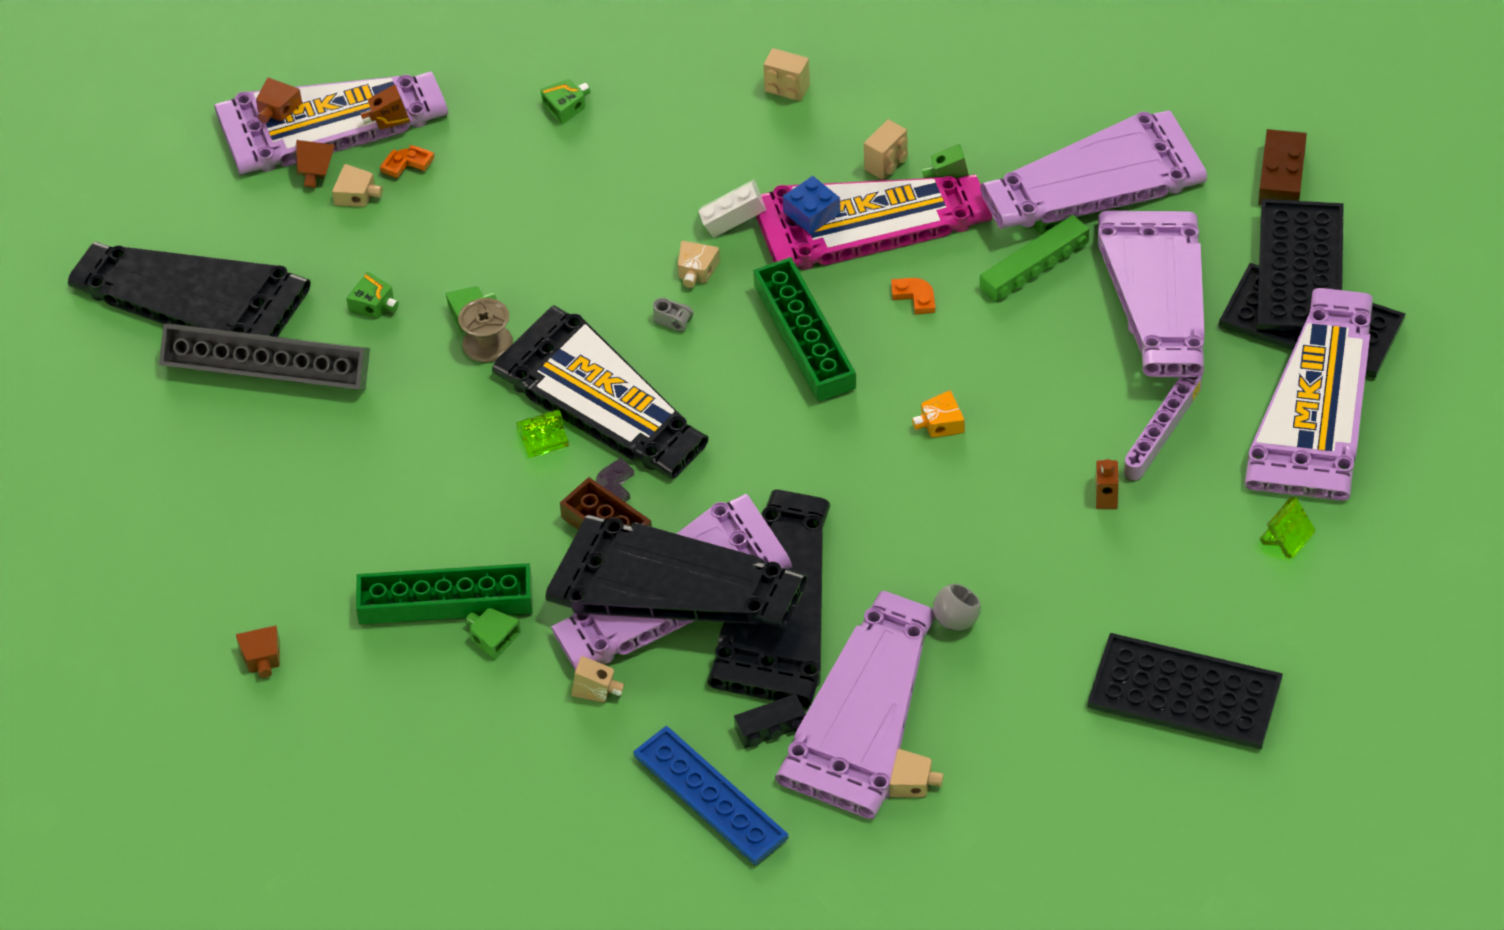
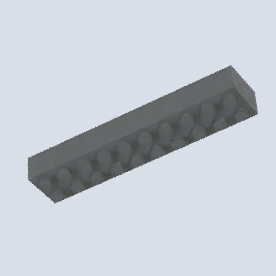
[159,324,370,389]

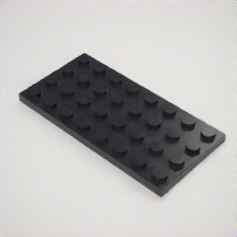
[1257,199,1344,331]
[1219,263,1406,378]
[1087,633,1283,750]

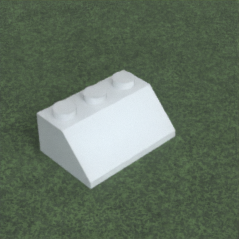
[699,179,766,238]

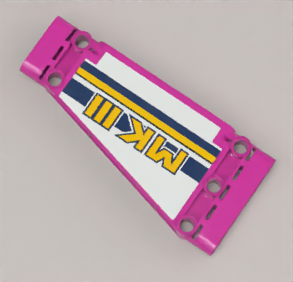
[756,174,992,270]

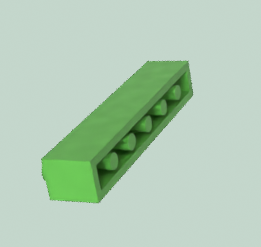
[980,215,1089,302]

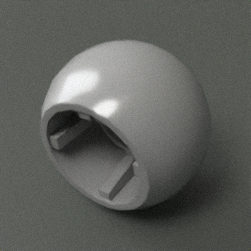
[933,583,981,631]

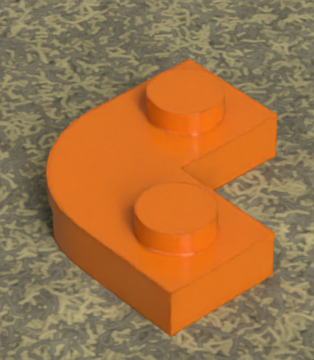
[380,145,435,178]
[891,278,935,314]

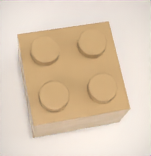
[763,48,810,101]
[864,119,908,180]

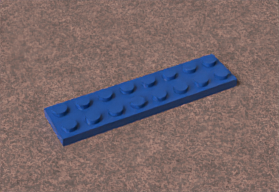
[633,725,789,866]

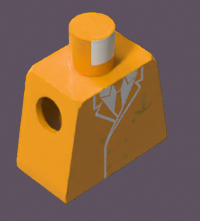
[912,390,965,438]

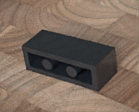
[734,694,806,748]

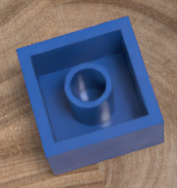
[783,176,841,234]

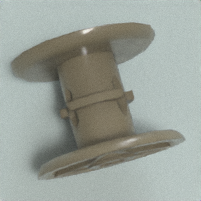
[458,298,513,362]

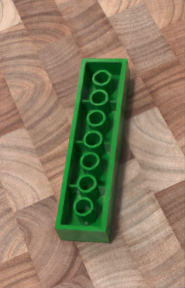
[753,257,856,402]
[356,563,533,624]

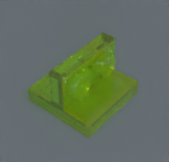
[516,410,569,458]
[1259,497,1316,558]

